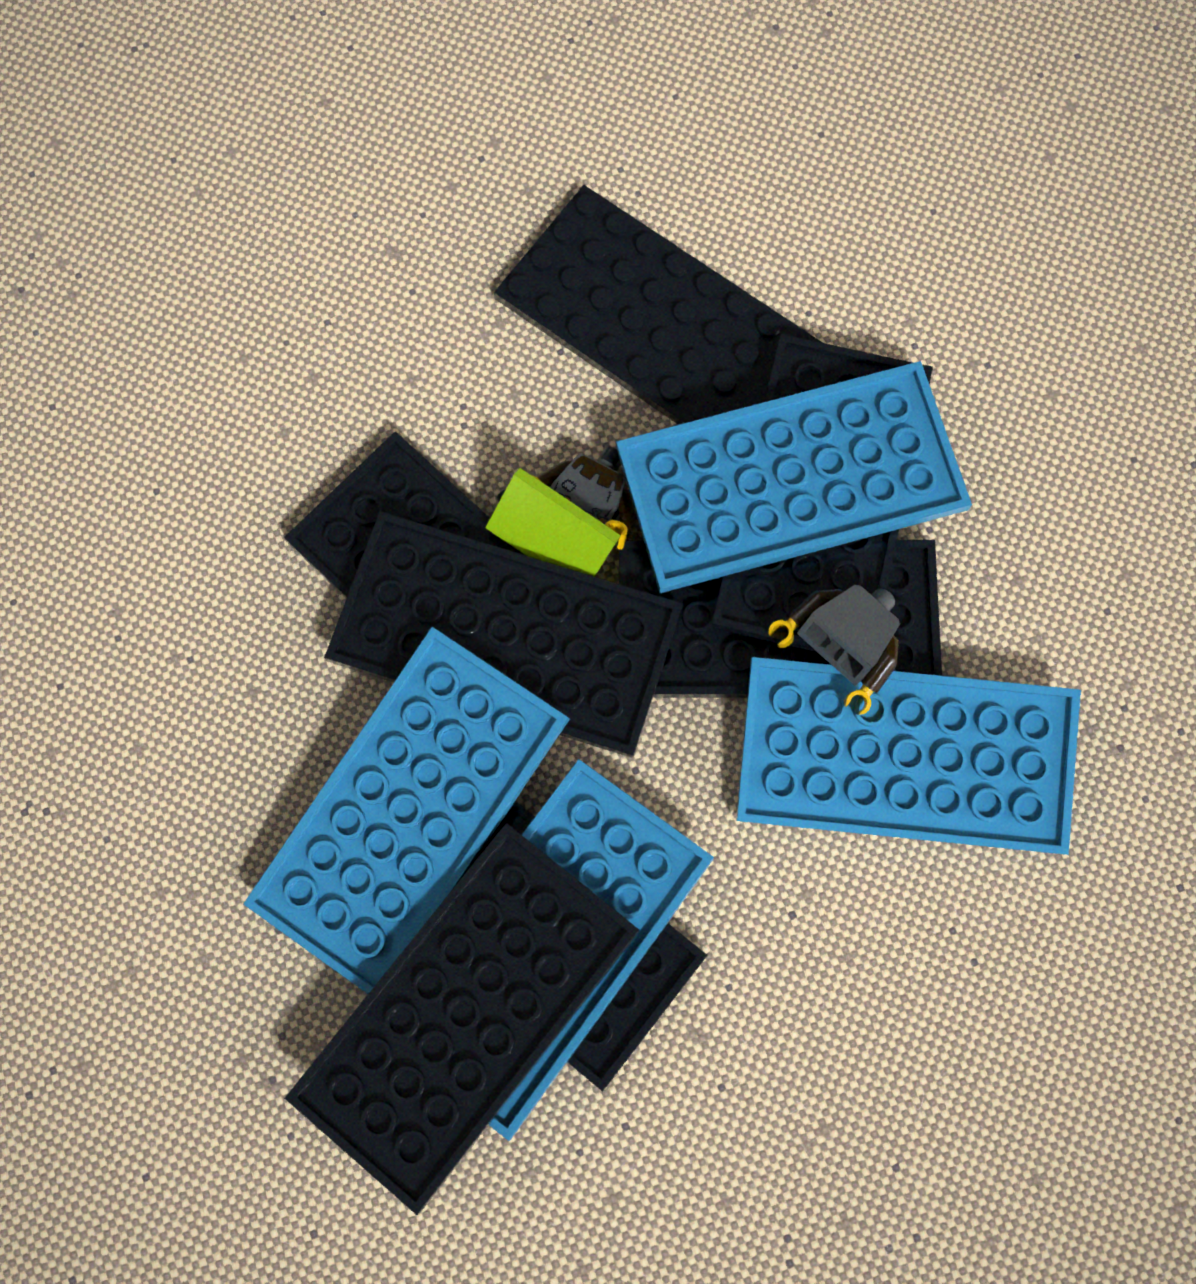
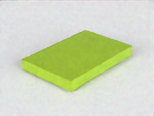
[485,468,621,577]

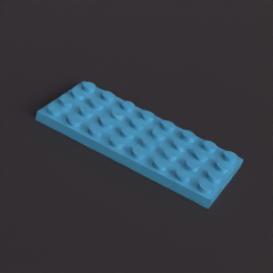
[616,361,972,593]
[243,627,570,994]
[736,657,1081,855]
[489,759,714,1141]

